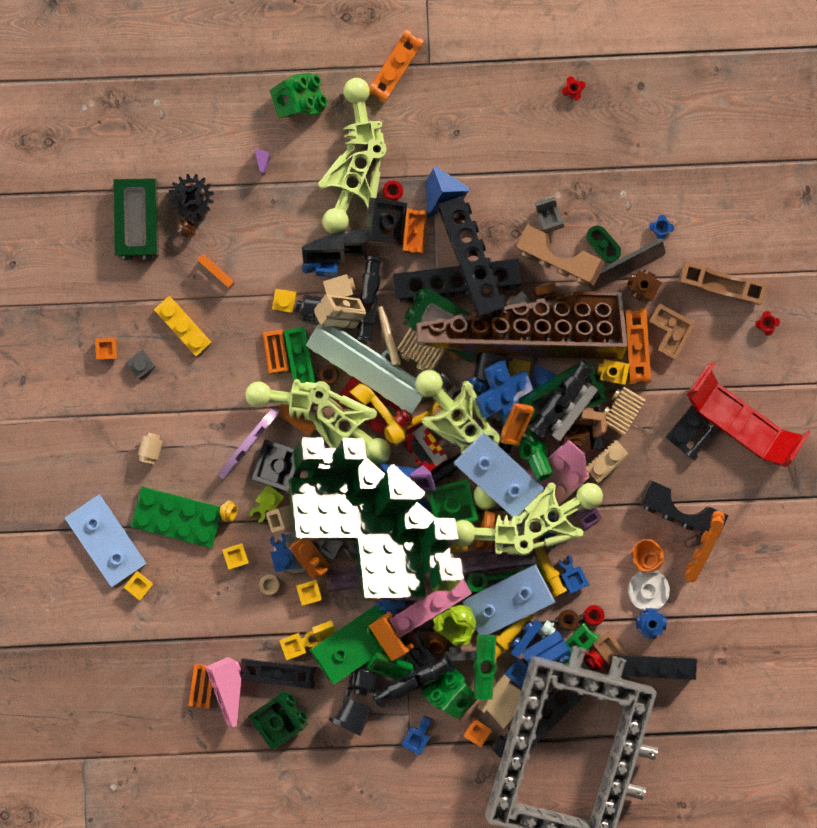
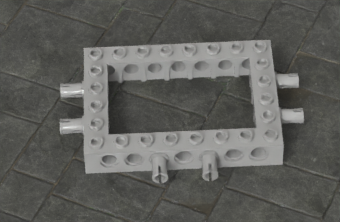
[485,646,658,828]

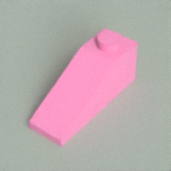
[205,657,241,727]

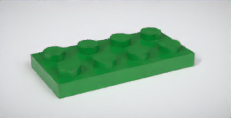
[131,486,221,548]

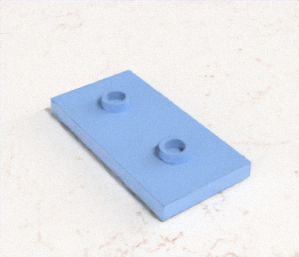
[454,432,544,517]
[65,494,147,587]
[462,564,555,635]

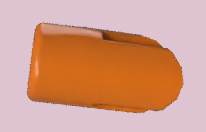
[476,510,504,551]

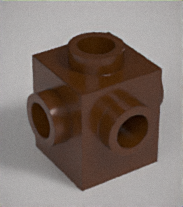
[627,269,662,302]
[559,423,591,451]

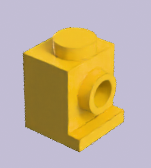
[597,359,629,385]

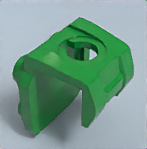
[269,73,328,119]
[421,667,477,720]

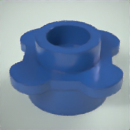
[649,215,674,240]

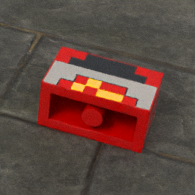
[403,425,448,471]

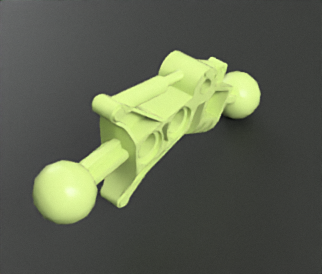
[318,78,386,234]
[416,370,500,510]
[245,379,391,464]
[454,482,603,556]

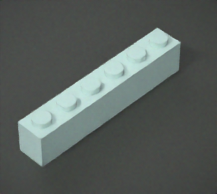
[306,323,423,414]

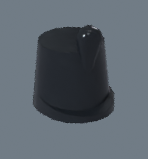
[474,352,514,381]
[328,687,371,736]

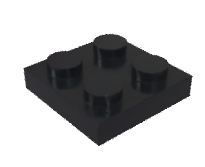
[365,198,407,245]

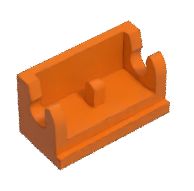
[403,208,428,254]
[369,612,414,661]

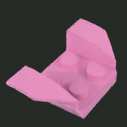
[530,440,591,504]

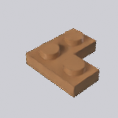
[648,303,696,360]

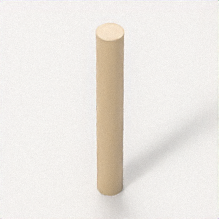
[377,306,401,367]

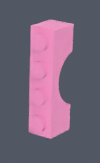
[389,579,472,637]

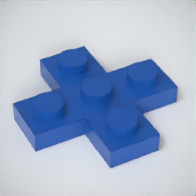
[475,361,533,426]

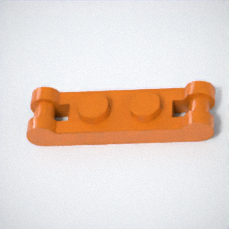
[369,29,424,104]
[624,308,651,384]
[685,511,725,583]

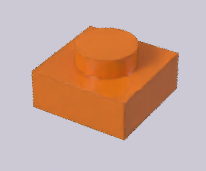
[95,338,118,360]
[463,717,492,747]

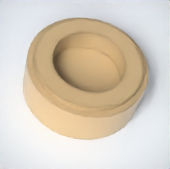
[259,574,280,595]

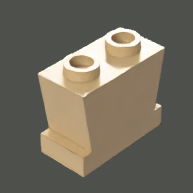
[477,673,522,729]

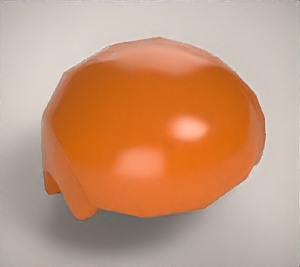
[631,539,664,573]

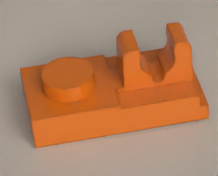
[288,540,330,580]

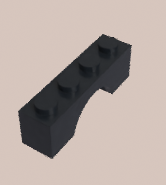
[640,480,729,538]
[610,653,697,680]

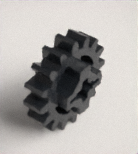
[169,174,215,220]

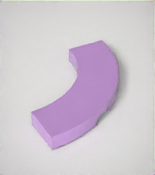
[217,406,280,479]

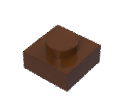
[533,283,557,299]

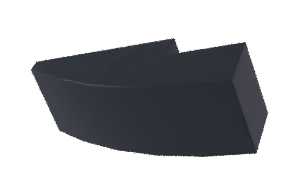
[302,229,367,264]

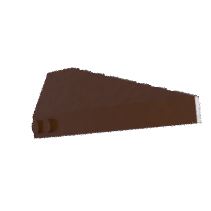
[416,291,627,359]

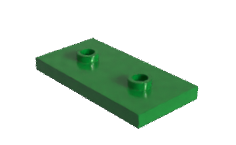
[309,604,401,685]

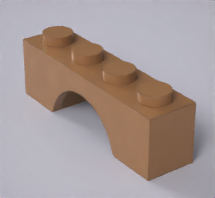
[516,225,605,286]
[678,261,768,305]

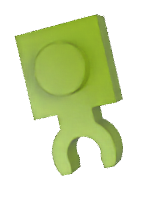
[249,485,285,523]

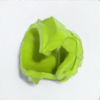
[432,605,476,648]

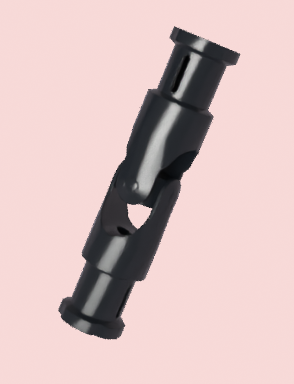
[355,256,383,342]
[529,359,595,438]
[373,654,454,708]

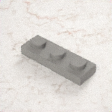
[550,382,597,441]

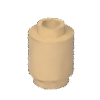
[138,432,163,465]

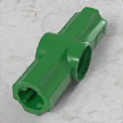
[519,421,553,482]
[473,634,496,700]

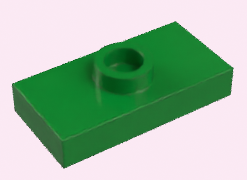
[366,652,413,680]

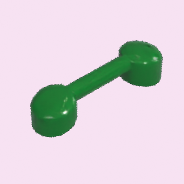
[467,563,539,592]

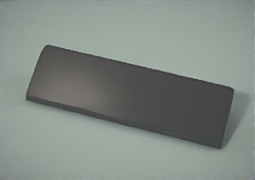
[588,239,666,291]

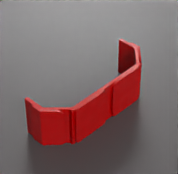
[687,361,811,467]

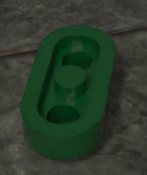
[586,225,621,263]

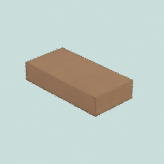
[593,631,626,666]

